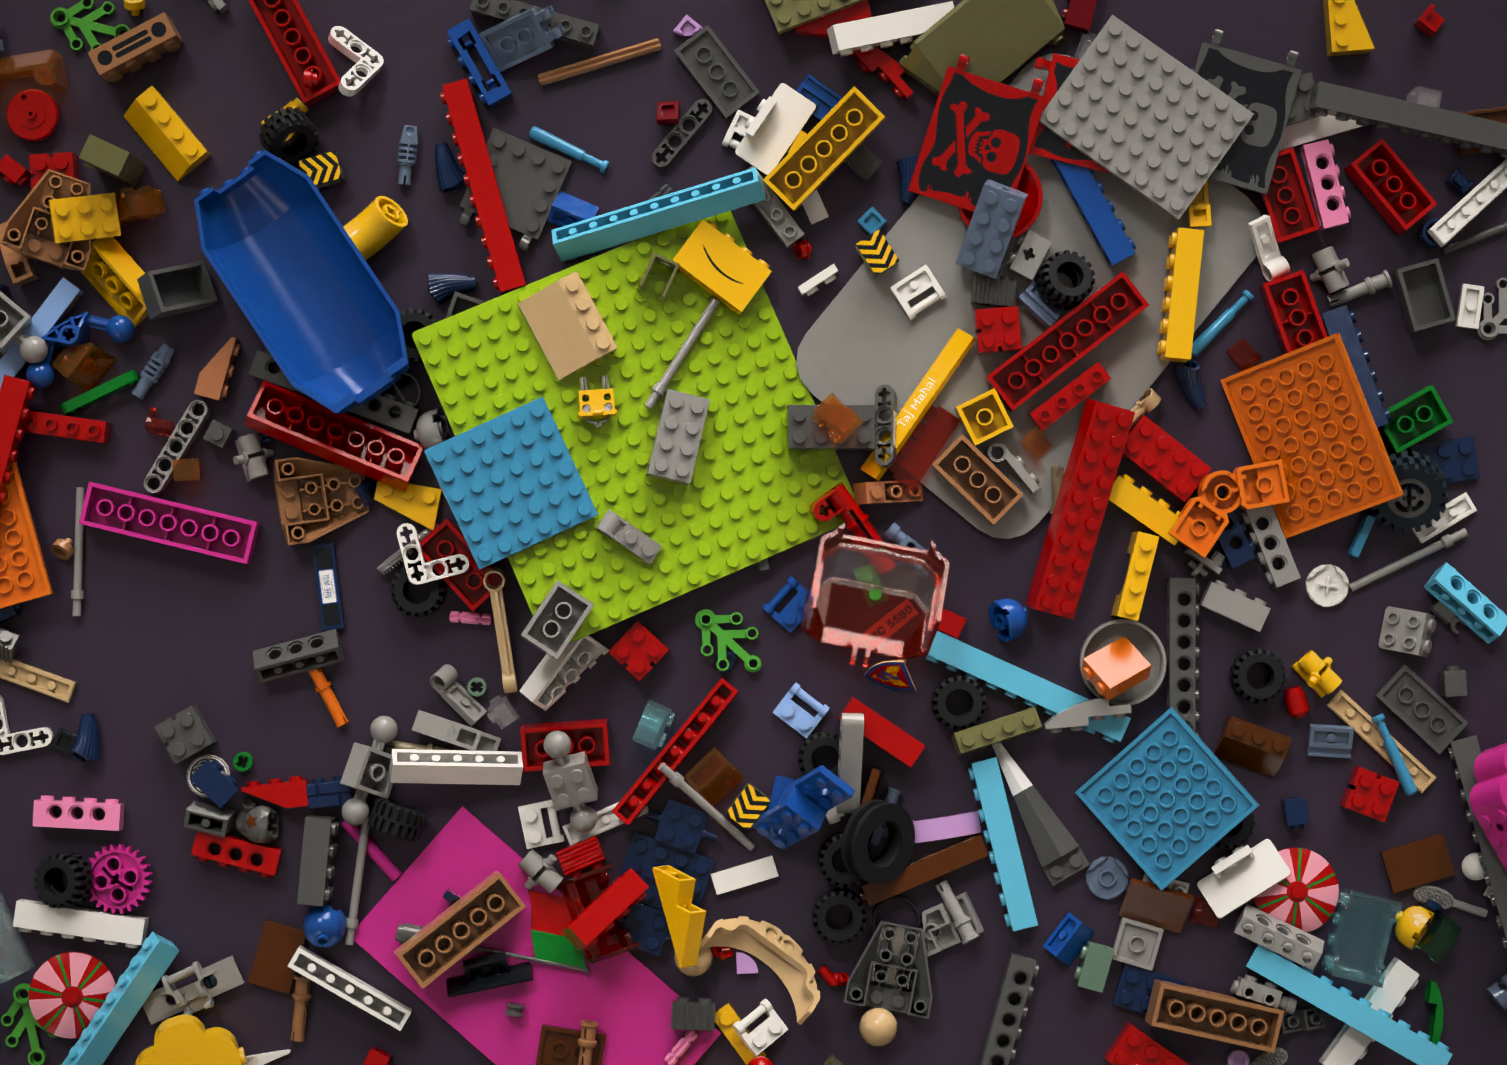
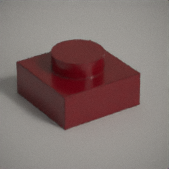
[656,101,680,125]

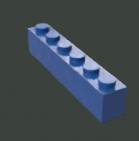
[1050,159,1136,268]

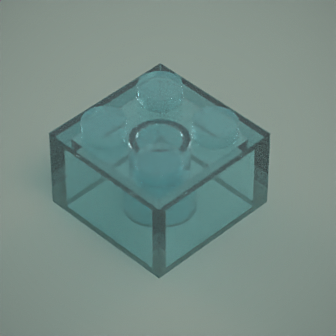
[632,699,675,750]

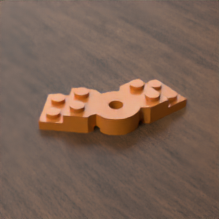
[1168,459,1290,558]

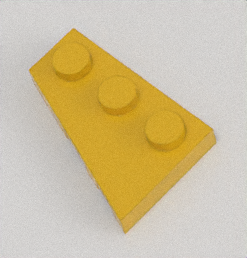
[374,481,442,531]

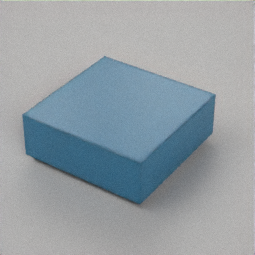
[857,206,887,235]

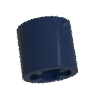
[1417,218,1440,249]

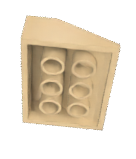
[518,271,618,381]

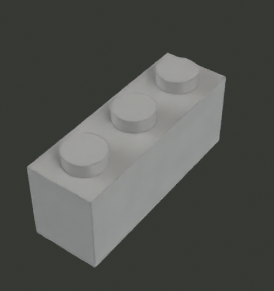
[1199,580,1271,632]

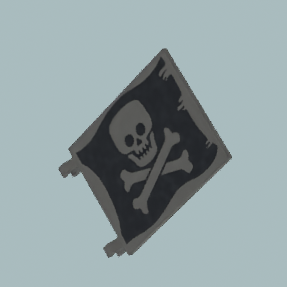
[1194,29,1302,195]

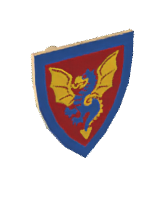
[864,655,916,691]

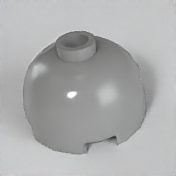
[413,408,451,449]

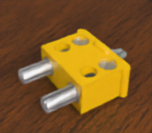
[577,375,617,428]

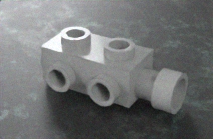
[1230,974,1297,1014]

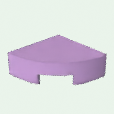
[673,14,703,37]
[736,952,758,974]

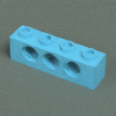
[1424,562,1507,644]

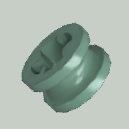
[467,677,487,697]

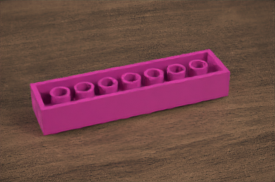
[79,482,261,564]

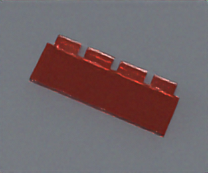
[888,405,960,491]

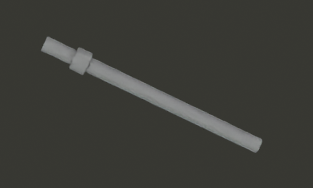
[644,298,720,410]
[71,487,85,616]
[1349,528,1468,592]
[658,763,755,851]
[345,816,370,945]

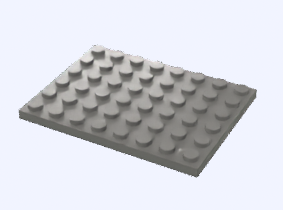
[1039,15,1254,220]

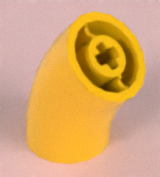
[343,196,408,260]

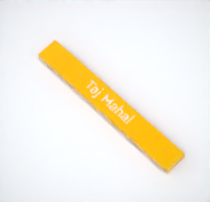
[861,328,976,481]

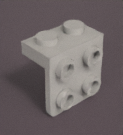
[1378,606,1436,658]

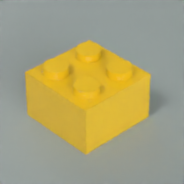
[954,388,1014,446]

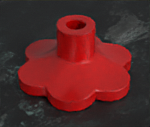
[711,946,734,960]

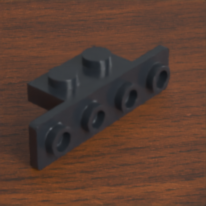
[446,952,533,997]

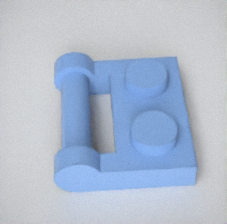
[772,682,830,739]

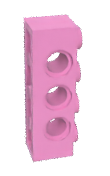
[1299,139,1351,231]
[33,795,125,831]

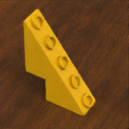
[652,865,706,968]

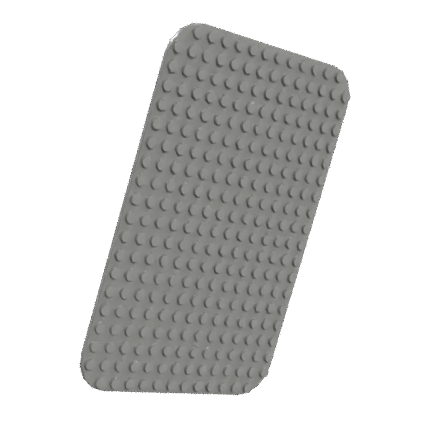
[796,53,1261,539]

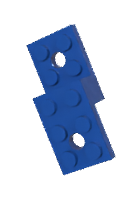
[752,765,855,850]

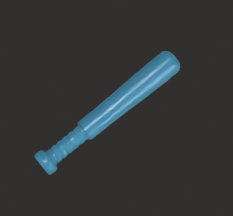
[529,126,610,173]
[1191,290,1254,357]
[1372,713,1417,796]

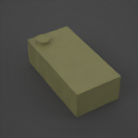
[79,134,147,188]

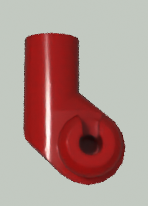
[817,964,849,986]

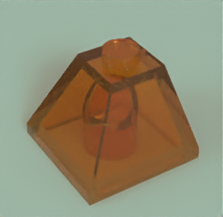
[52,342,117,391]

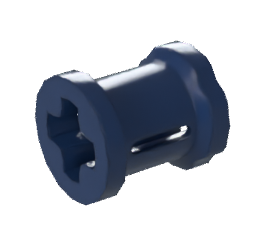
[1445,168,1474,196]

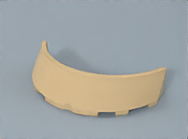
[700,916,820,1025]

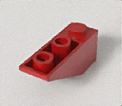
[241,776,309,808]

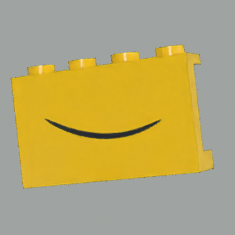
[672,220,772,315]

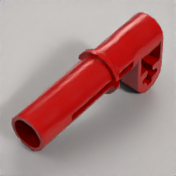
[810,483,897,573]

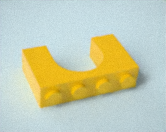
[1111,531,1159,621]

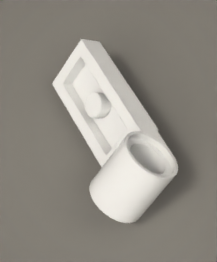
[1247,215,1290,282]

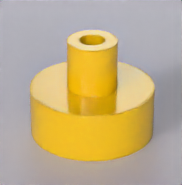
[123,0,146,16]

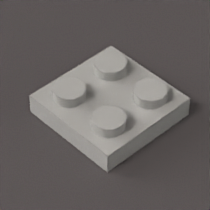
[1112,917,1164,971]

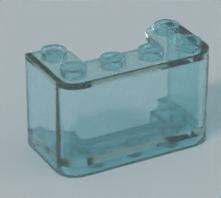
[1322,888,1403,988]

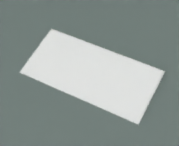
[802,190,829,225]

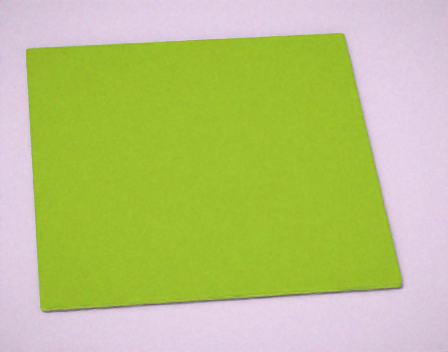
[412,210,856,644]

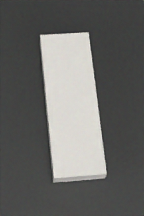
[1412,492,1477,543]
[711,855,779,895]

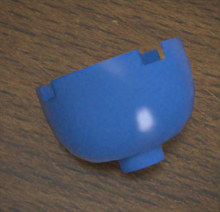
[988,598,1028,643]
[303,905,346,948]

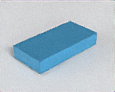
[1347,515,1376,558]

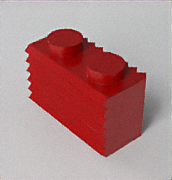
[556,835,606,878]

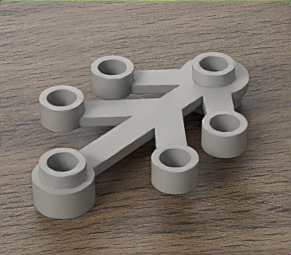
[1477,278,1507,340]

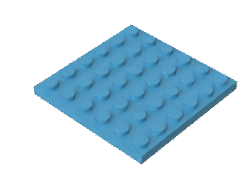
[424,397,598,570]
[1075,707,1259,891]

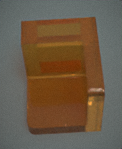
[1019,426,1051,460]
[173,457,201,481]

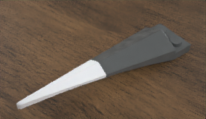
[992,743,1090,886]

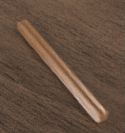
[538,38,661,86]

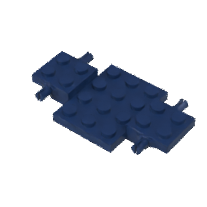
[614,799,718,956]

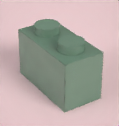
[1073,941,1114,993]

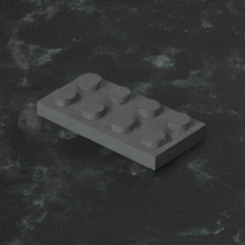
[674,25,760,119]
[1375,664,1468,755]

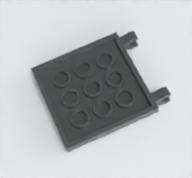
[459,128,572,252]

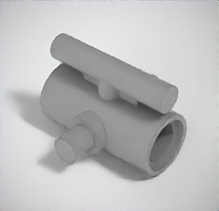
[1310,246,1350,294]
[233,433,274,482]
[518,849,564,894]

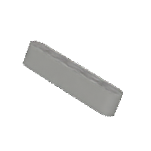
[144,400,211,494]
[836,713,864,814]

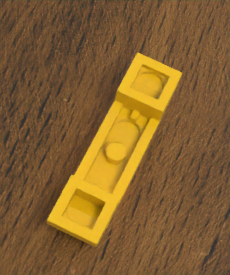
[1187,181,1212,227]

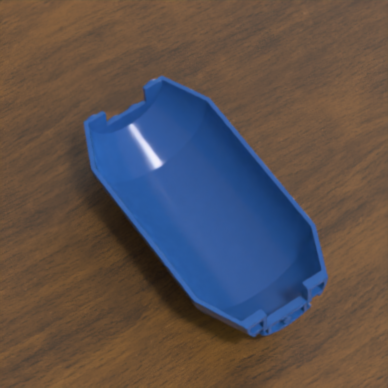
[194,150,409,414]

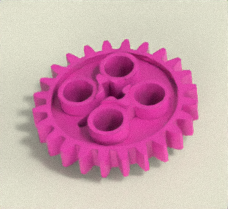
[88,844,153,914]

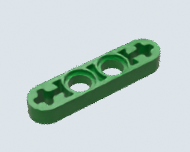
[60,370,140,416]

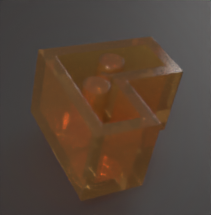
[115,186,166,226]
[812,393,863,444]

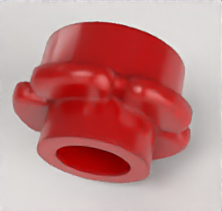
[303,69,318,90]
[793,239,812,259]

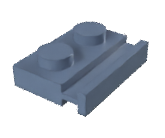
[1017,278,1065,329]
[1306,724,1354,759]

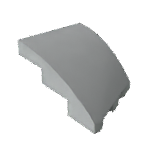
[922,892,984,957]

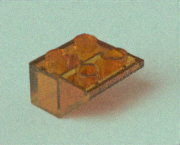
[684,746,744,807]

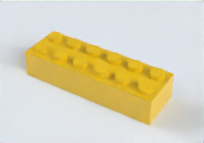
[763,86,886,211]
[1156,227,1204,363]

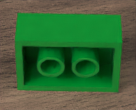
[1379,384,1454,454]

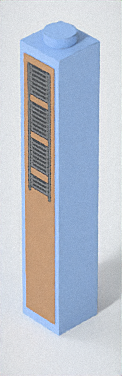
[0,277,84,389]

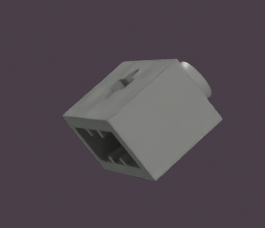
[1007,230,1052,282]

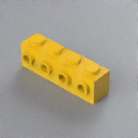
[1109,474,1180,546]

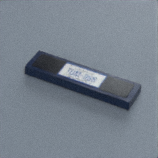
[312,543,345,630]

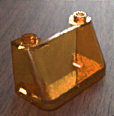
[0,50,68,93]

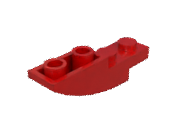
[848,47,914,101]

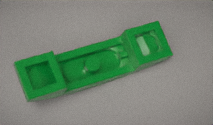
[1415,979,1443,1065]

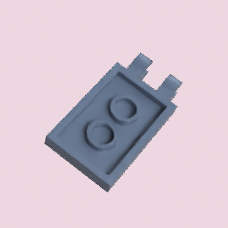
[479,5,566,72]

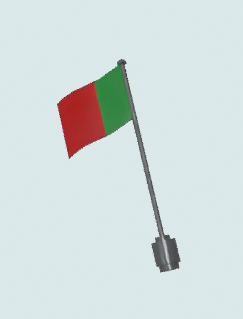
[395,890,590,974]

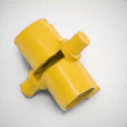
[1292,650,1342,698]

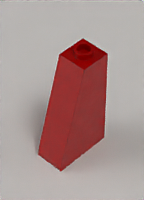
[794,0,872,39]

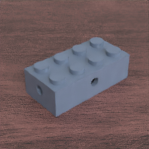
[955,179,1028,279]

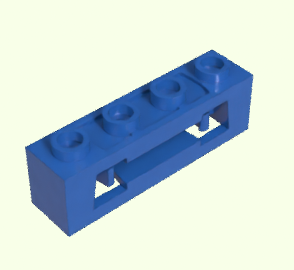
[446,19,513,108]

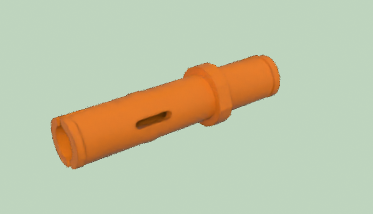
[308,668,349,728]

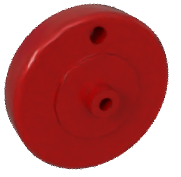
[6,89,60,142]

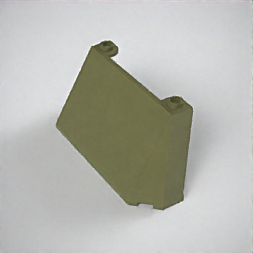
[899,0,1066,96]

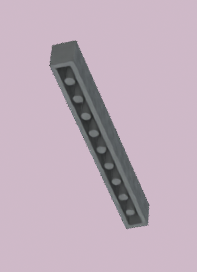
[1309,81,1507,158]
[1448,735,1507,950]

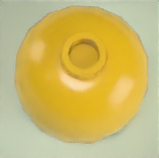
[1394,906,1434,950]

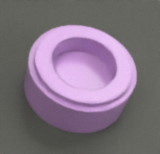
[1227,1049,1250,1065]

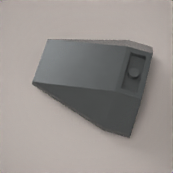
[843,921,933,1019]

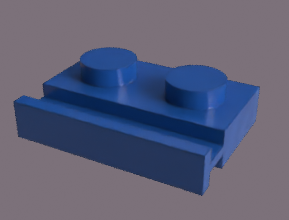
[797,74,842,121]

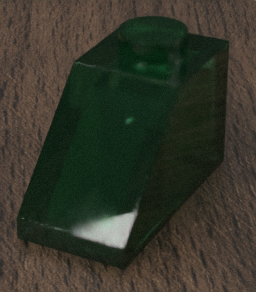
[1417,914,1461,963]

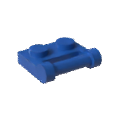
[762,576,819,633]

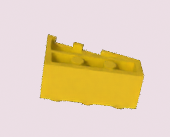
[1323,0,1375,56]

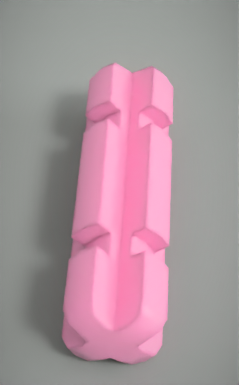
[449,611,492,625]
[664,1030,698,1065]

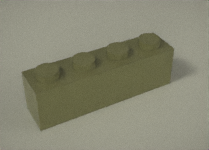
[951,707,1042,756]

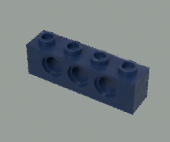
[1193,487,1256,569]

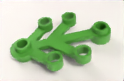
[50,0,131,52]
[695,609,761,673]
[1,983,58,1065]

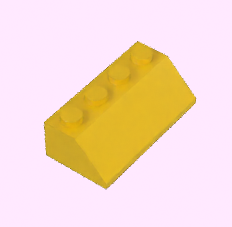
[124,86,211,182]
[80,237,149,328]

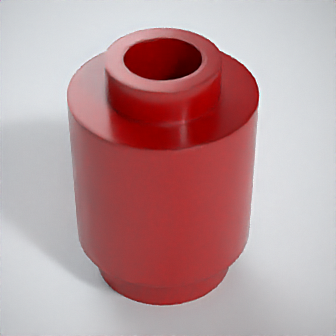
[1283,686,1310,719]

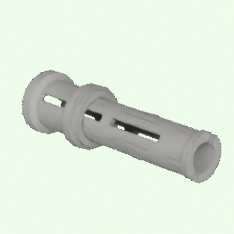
[1326,270,1393,309]
[935,880,980,945]

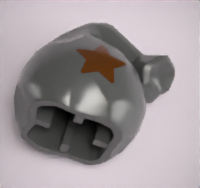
[234,799,280,844]

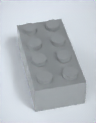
[646,389,710,486]

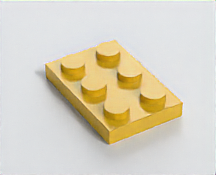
[48,193,121,244]

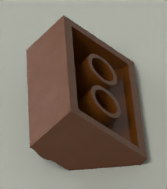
[1214,715,1292,777]

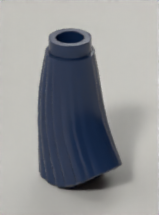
[435,142,466,192]
[895,154,919,204]
[428,273,476,304]
[1173,360,1207,409]
[70,714,100,762]

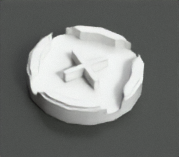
[1305,564,1349,607]

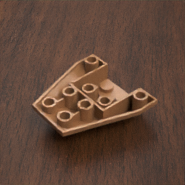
[0,169,91,271]
[274,457,369,546]

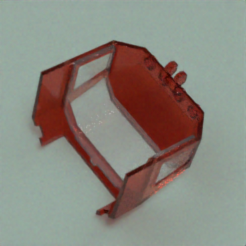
[800,522,950,668]

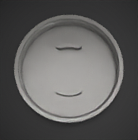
[1079,619,1167,705]

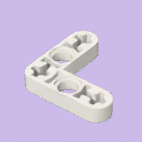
[328,26,384,97]
[397,523,470,585]
[0,695,54,755]

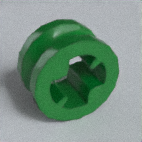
[233,752,254,772]

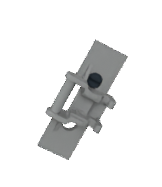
[142,955,245,1025]

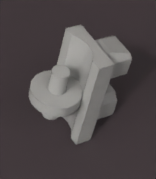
[1185,547,1225,577]

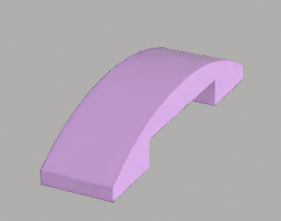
[913,811,981,843]

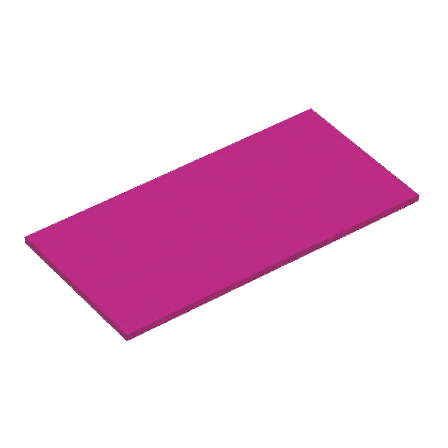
[354,806,722,1065]

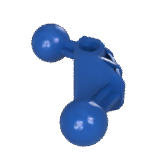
[26,311,134,389]

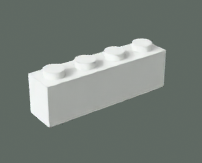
[519,635,609,711]

